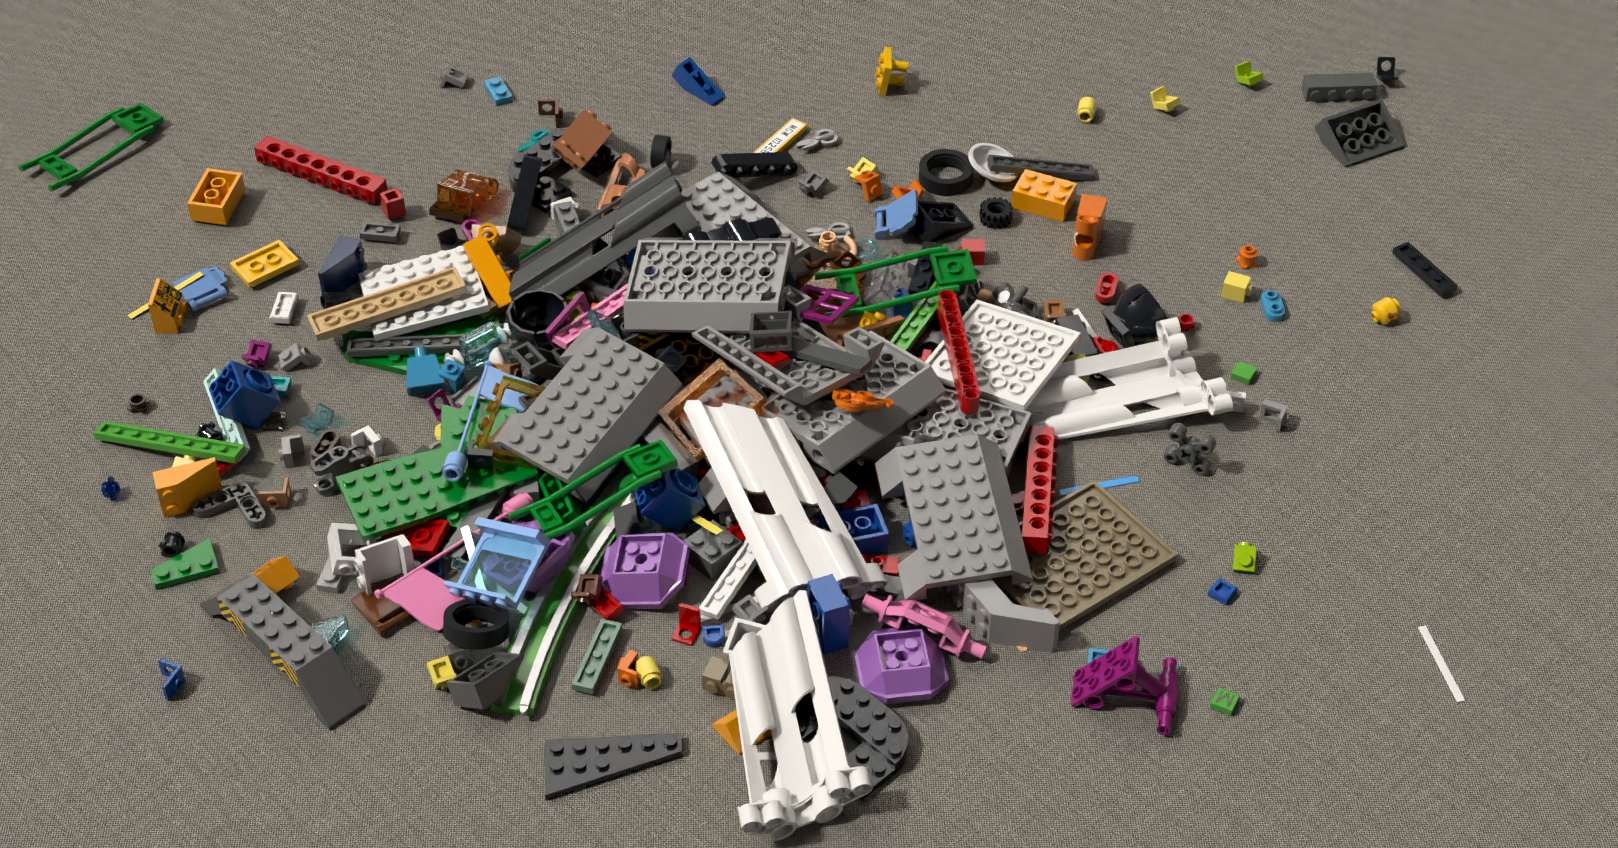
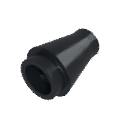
[320,291,351,309]

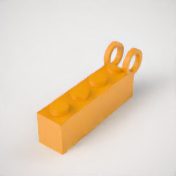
[463,223,512,314]

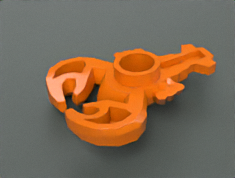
[832,389,895,412]

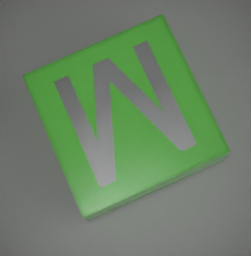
[1210,687,1240,716]

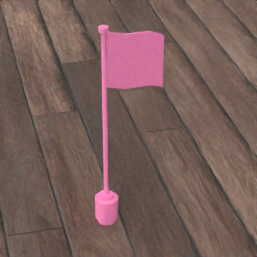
[374,493,534,632]

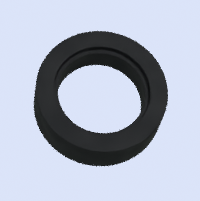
[919,149,974,196]
[443,599,510,650]

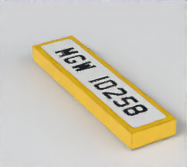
[753,118,807,153]

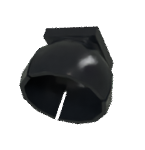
[1102,284,1168,349]
[506,289,570,351]

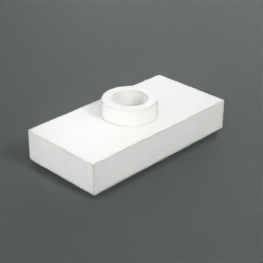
[270,292,298,324]

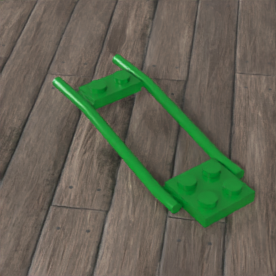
[18,103,164,192]
[815,245,977,318]
[508,439,678,540]

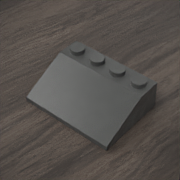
[1314,99,1405,167]

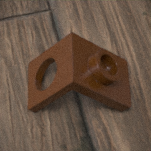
[538,99,563,128]
[834,250,867,285]

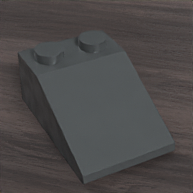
[446,652,524,710]

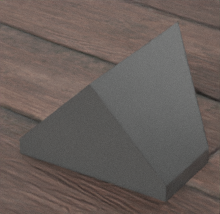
[613,502,643,539]

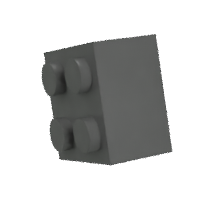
[684,520,742,581]

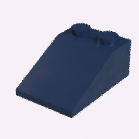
[318,236,367,295]

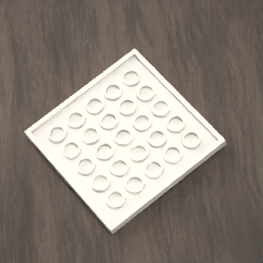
[358,246,490,341]
[925,300,1081,411]

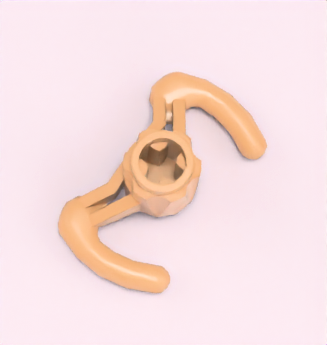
[802,231,858,268]

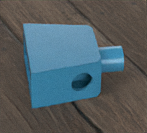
[406,347,446,395]

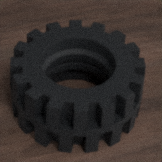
[979,197,1013,229]

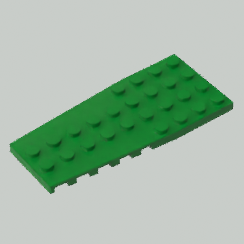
[336,436,538,542]

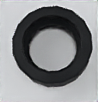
[650,135,672,169]

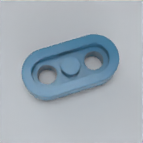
[1260,290,1285,322]

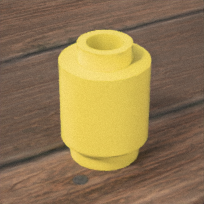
[1077,97,1097,123]
[634,656,662,689]

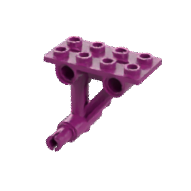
[1070,636,1179,735]

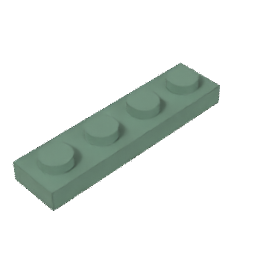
[572,619,622,694]

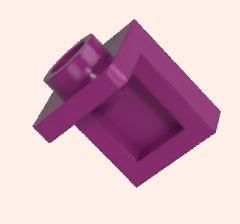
[241,339,272,368]

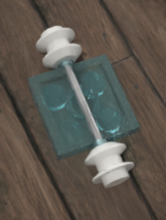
[444,321,515,371]

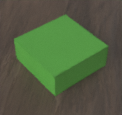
[1231,361,1257,385]

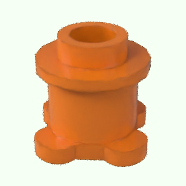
[1236,245,1258,270]

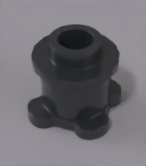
[195,422,223,441]
[159,531,185,557]

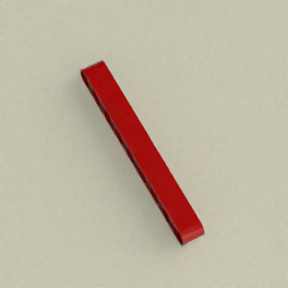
[937,290,980,415]

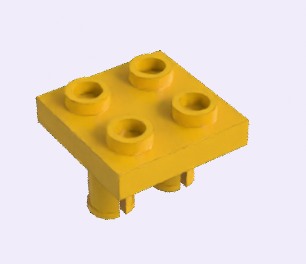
[875,46,908,96]

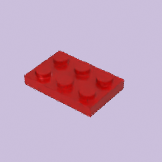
[379,519,451,557]

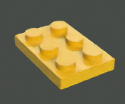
[230,240,299,288]

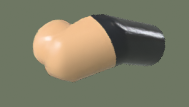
[974,282,995,303]

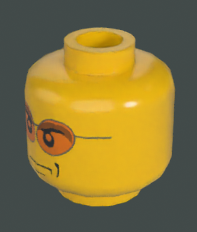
[1371,297,1401,325]

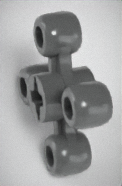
[1163,423,1217,476]

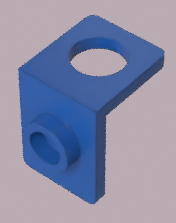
[158,659,185,701]

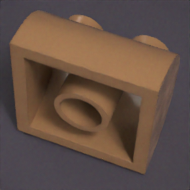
[472,224,522,259]

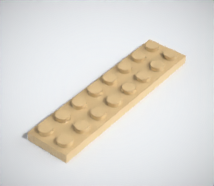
[307,267,467,341]

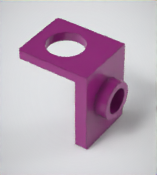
[427,389,462,420]

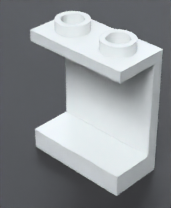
[353,534,415,596]

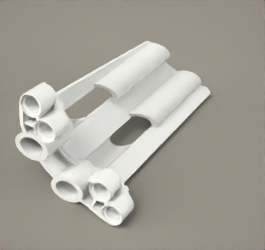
[980,317,1233,440]
[684,400,888,613]
[729,590,873,841]

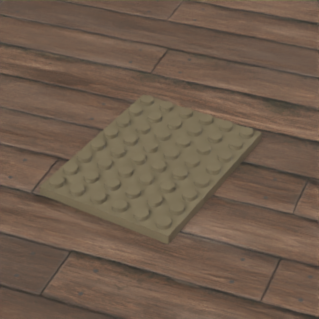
[991,480,1178,631]

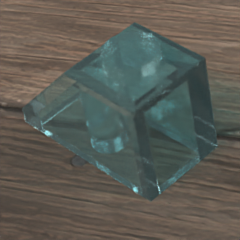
[310,614,349,651]

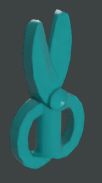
[518,130,552,153]

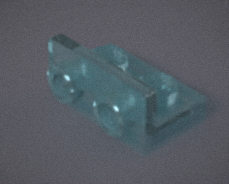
[587,309,622,340]

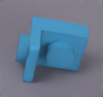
[438,359,466,394]

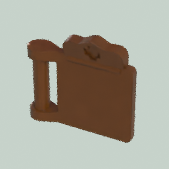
[351,578,414,637]

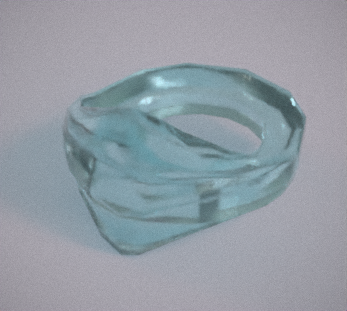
[856,238,879,260]

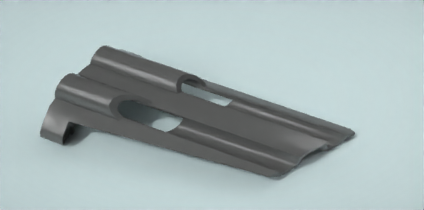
[506,162,702,323]

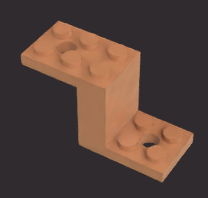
[551,109,612,173]

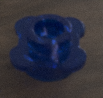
[101,476,120,501]

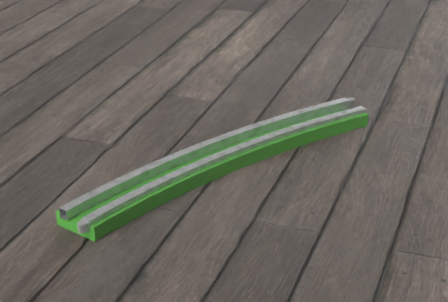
[490,463,638,717]

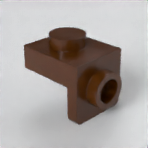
[571,574,603,605]

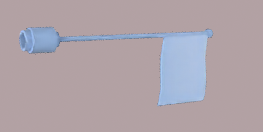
[442,360,543,482]

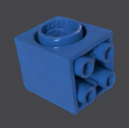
[208,360,281,429]
[634,467,705,532]

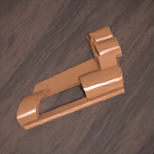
[596,153,646,217]

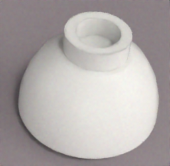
[488,347,511,364]

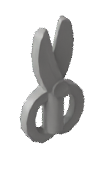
[796,129,838,151]
[806,222,850,241]

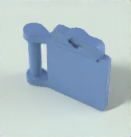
[874,189,918,240]
[173,267,228,313]

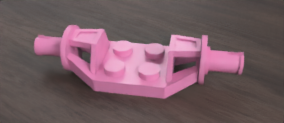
[861,594,987,659]

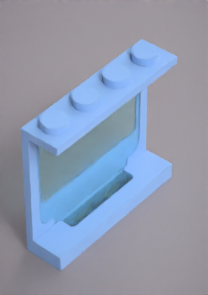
[443,517,551,609]

